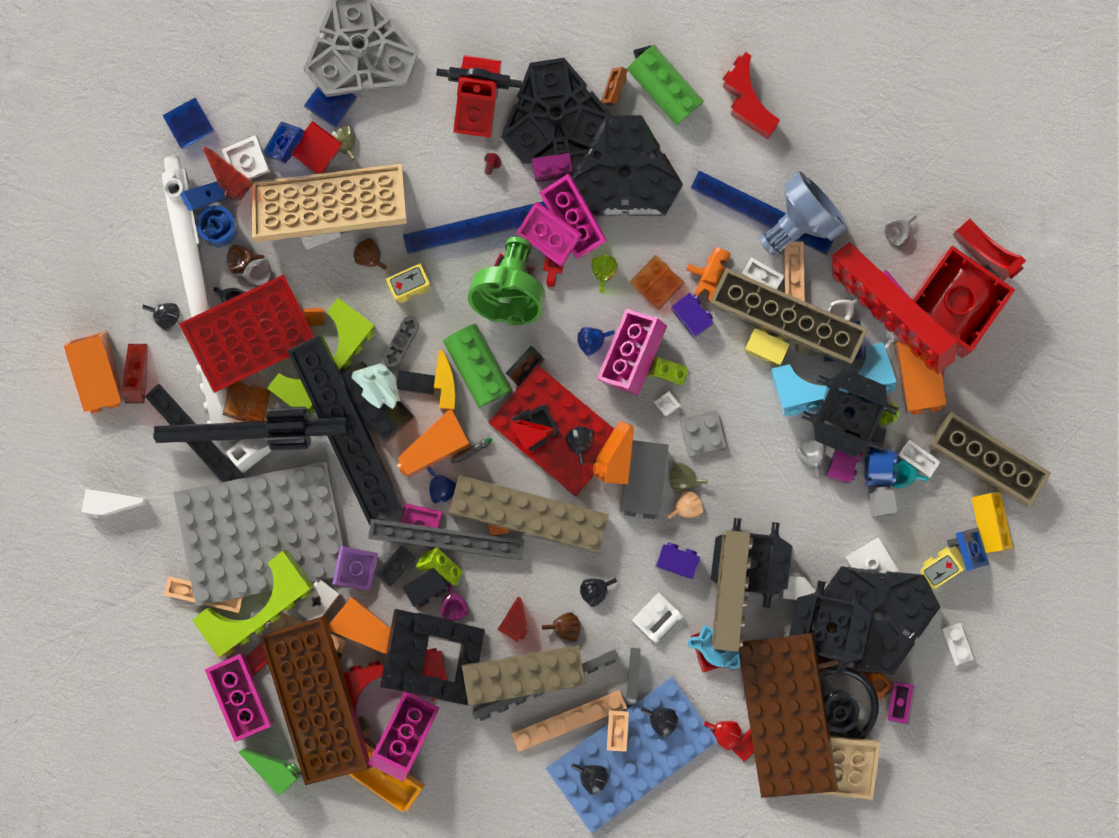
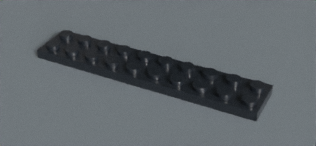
[287,334,405,525]

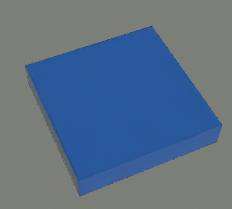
[956,527,989,571]

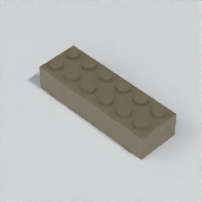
[927,412,1051,507]
[711,530,753,652]
[462,644,586,706]

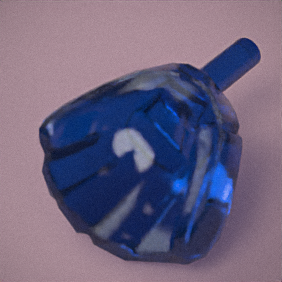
[577,327,615,356]
[427,467,456,504]

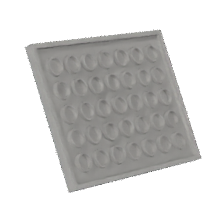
[174,461,344,606]

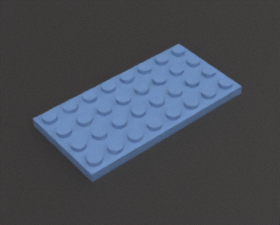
[546,677,717,833]

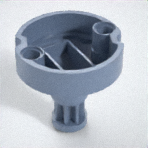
[759,171,848,257]

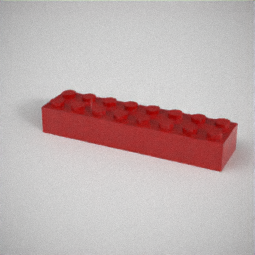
[832,242,957,374]

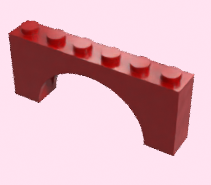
[343,648,448,716]

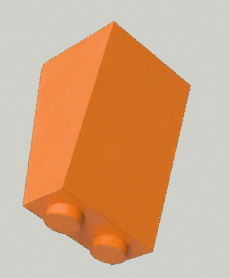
[64,331,124,414]
[894,341,946,415]
[397,409,471,478]
[328,597,391,654]

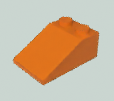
[593,421,634,484]

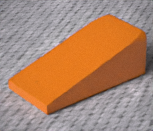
[854,668,893,701]

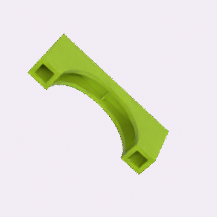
[267,298,376,416]
[192,550,315,658]

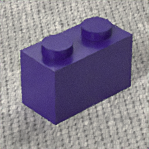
[671,293,713,339]
[655,542,700,579]

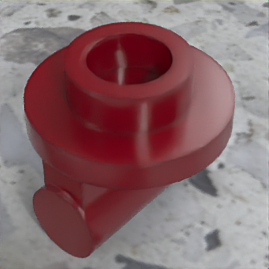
[484,153,502,175]

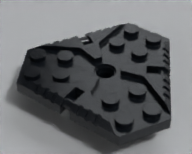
[501,58,612,165]
[571,115,683,216]
[823,566,941,675]

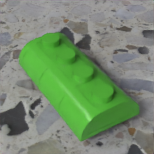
[627,44,704,126]
[443,324,512,408]

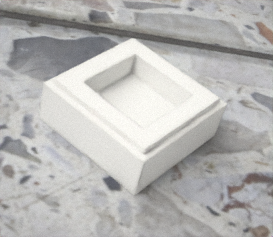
[654,391,680,418]

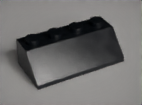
[342,361,414,443]

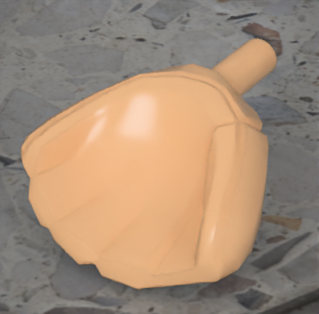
[666,491,703,519]

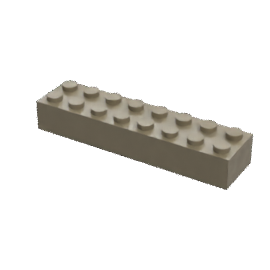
[710,268,868,367]
[449,475,609,554]

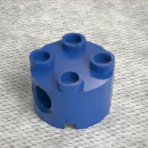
[197,205,239,248]
[865,448,897,488]

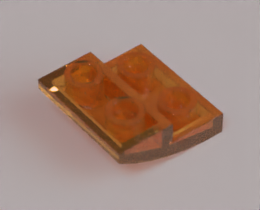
[630,255,685,310]
[222,382,270,422]

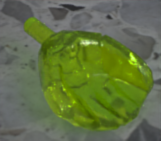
[591,255,618,293]

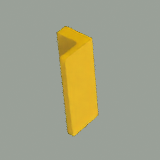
[972,492,1013,553]

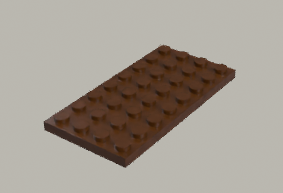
[260,616,372,786]
[738,633,838,798]

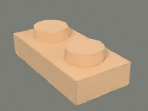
[607,710,629,751]

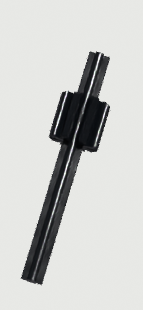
[153,406,348,451]

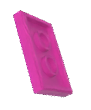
[516,202,582,266]

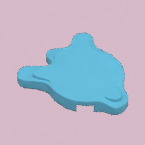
[687,625,741,670]

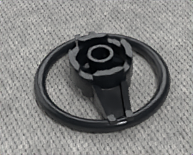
[819,666,879,739]

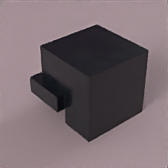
[512,404,559,453]

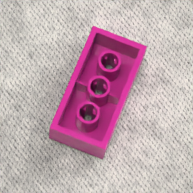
[597,309,667,396]
[204,653,274,742]
[368,692,440,782]

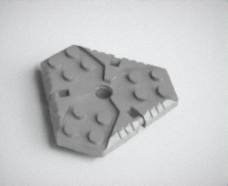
[304,0,418,97]

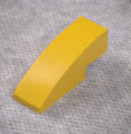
[434,350,456,411]

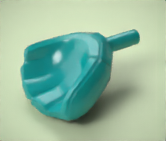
[892,459,929,488]

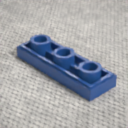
[180,179,233,211]

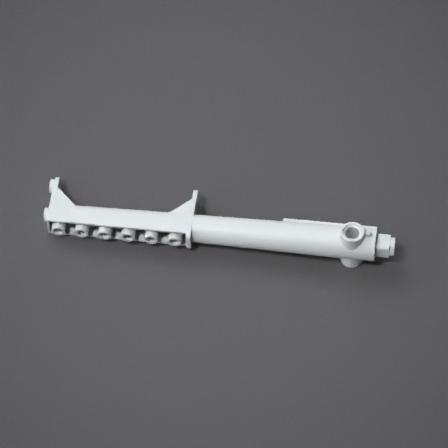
[161,156,243,424]

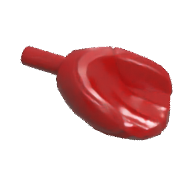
[704,721,741,750]

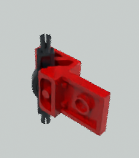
[436,55,522,138]

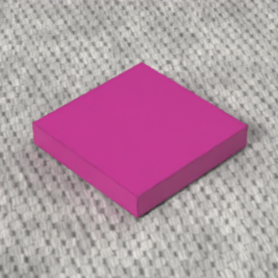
[401,503,443,549]

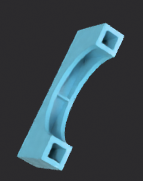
[771,343,897,417]

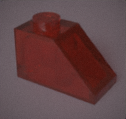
[497,597,528,642]

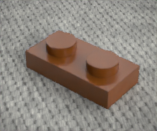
[601,67,628,106]

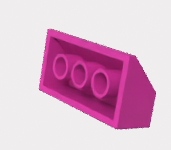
[539,173,607,259]

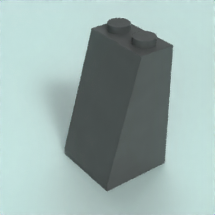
[620,440,669,519]

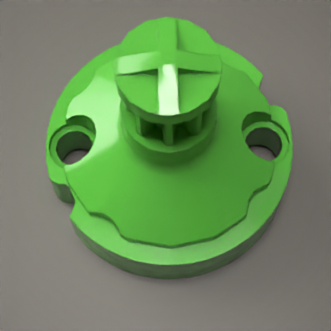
[468,237,545,326]

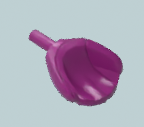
[440,582,469,621]

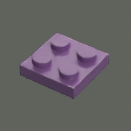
[332,546,378,591]

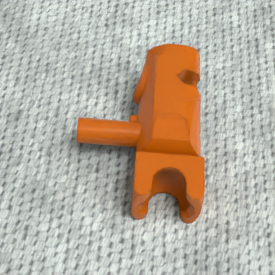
[686,247,731,302]

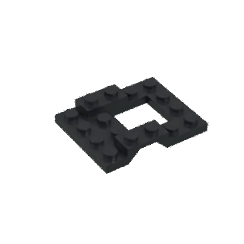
[380,609,485,706]

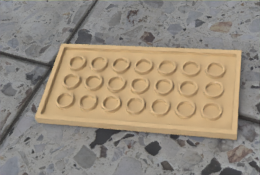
[251,164,407,242]

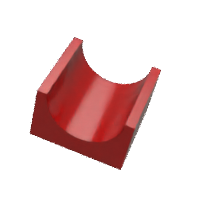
[911,245,1015,358]

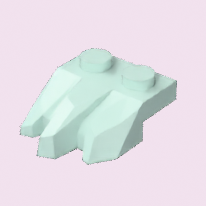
[351,363,400,409]

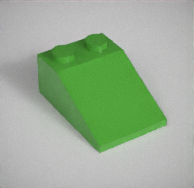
[238,747,302,796]

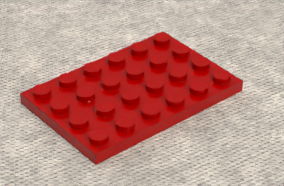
[179,274,315,394]
[488,365,614,497]

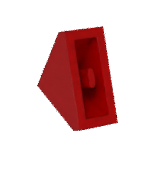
[511,420,554,450]

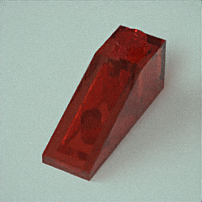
[203,146,254,201]
[121,344,148,404]

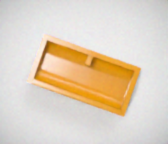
[348,741,426,812]

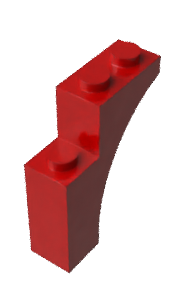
[722,52,780,139]
[952,218,1026,281]

